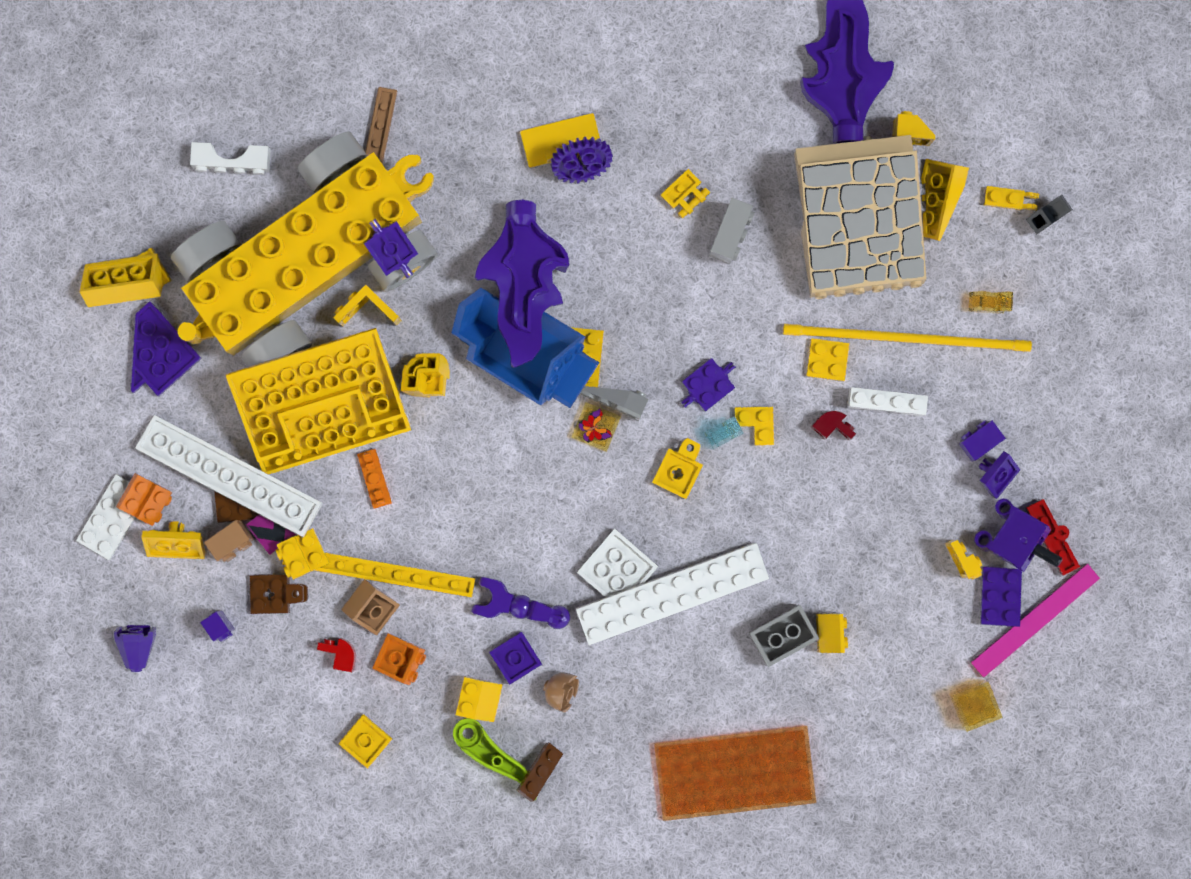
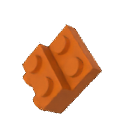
[116,473,172,526]
[372,633,426,685]

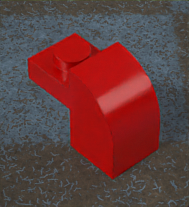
[317,638,356,673]

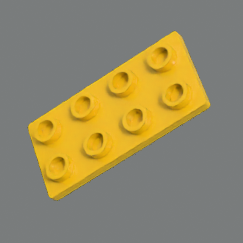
[520,113,600,168]

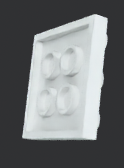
[577,529,658,597]

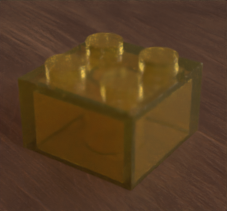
[949,680,1003,732]

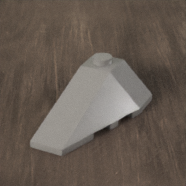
[580,386,649,421]

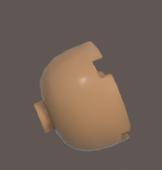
[543,672,579,713]

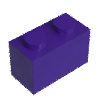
[959,420,1006,462]
[200,610,235,642]

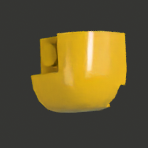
[401,353,450,398]

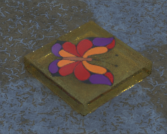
[571,402,621,452]

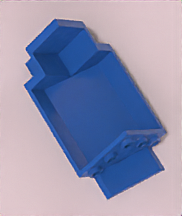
[451,288,599,408]

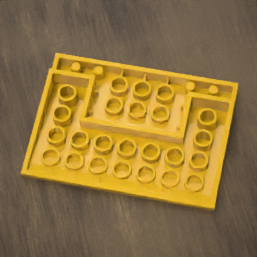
[225,328,411,475]

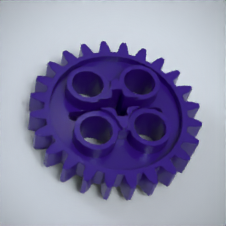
[551,137,613,184]

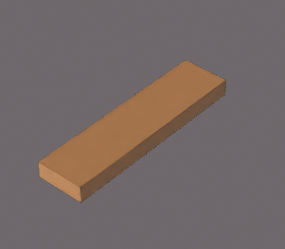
[365,87,398,164]

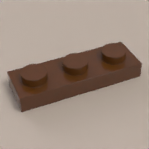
[516,742,563,802]

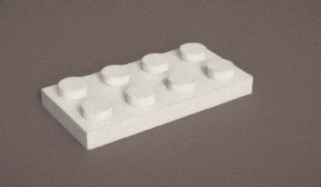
[76,474,136,560]

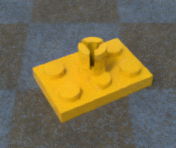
[571,327,604,387]
[141,521,205,559]

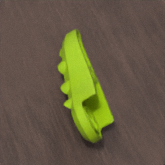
[453,718,537,800]

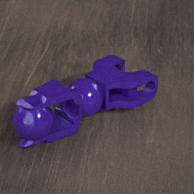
[471,577,570,629]

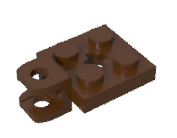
[250,575,308,614]

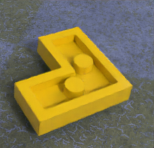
[734,407,774,446]

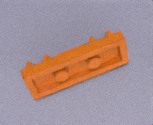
[357,449,392,509]

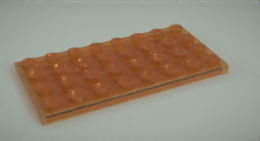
[654,725,816,821]

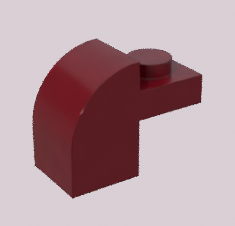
[811,411,856,440]

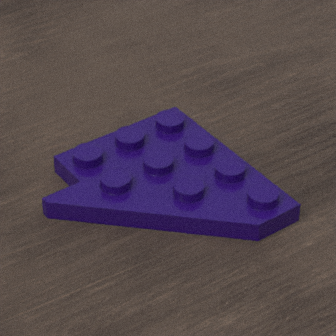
[131,301,202,397]

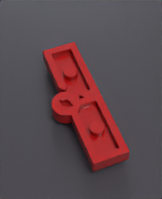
[1026,499,1080,576]

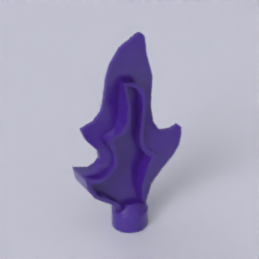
[800,0,894,144]
[475,200,570,368]

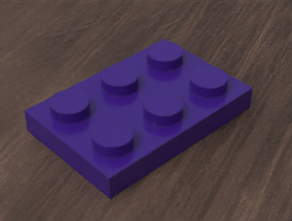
[980,567,1022,627]

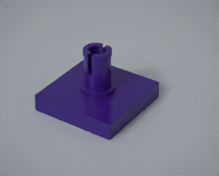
[979,451,1020,499]

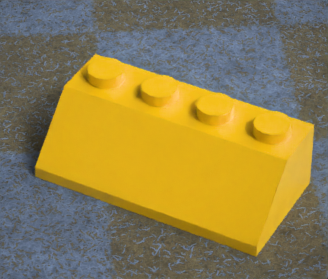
[79,253,163,307]

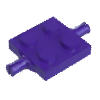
[364,218,418,278]
[681,358,736,412]

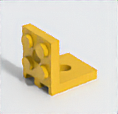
[333,285,402,327]

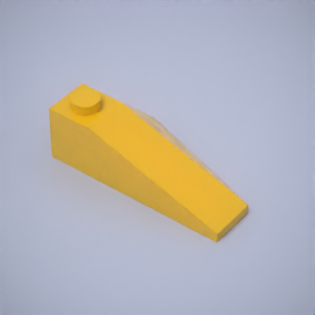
[921,159,969,241]

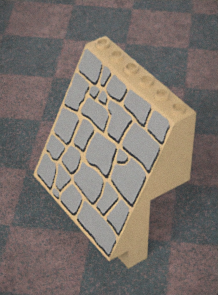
[794,135,926,299]

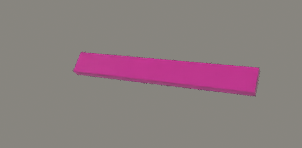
[970,564,1100,678]

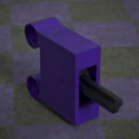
[974,498,1062,572]

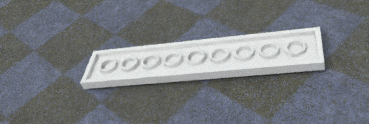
[135,415,322,538]
[575,542,769,645]

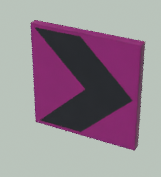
[246,514,297,555]

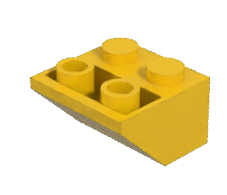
[816,613,848,653]

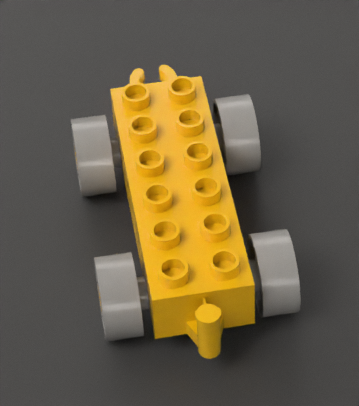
[171,131,438,367]

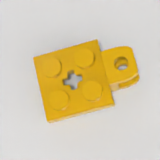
[652,438,703,499]

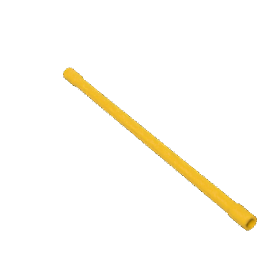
[783,323,1032,352]

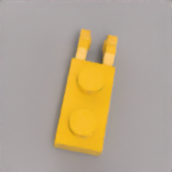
[984,186,1039,210]

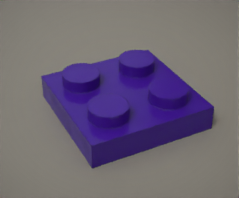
[489,632,542,685]

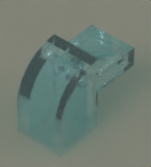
[705,417,744,450]

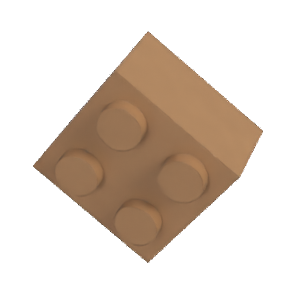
[204,520,255,562]

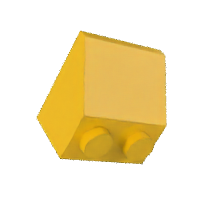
[892,111,936,146]
[456,676,503,722]

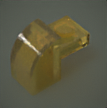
[969,291,1013,314]

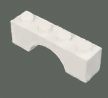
[190,142,271,175]
[847,387,928,416]

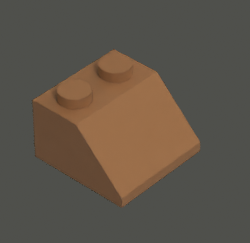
[341,579,400,636]

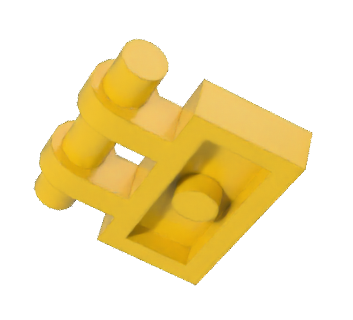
[660,169,710,219]

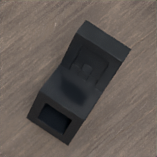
[1026,194,1073,235]

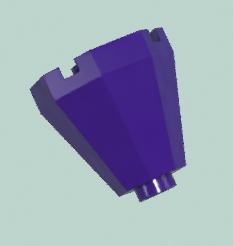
[114,625,156,672]

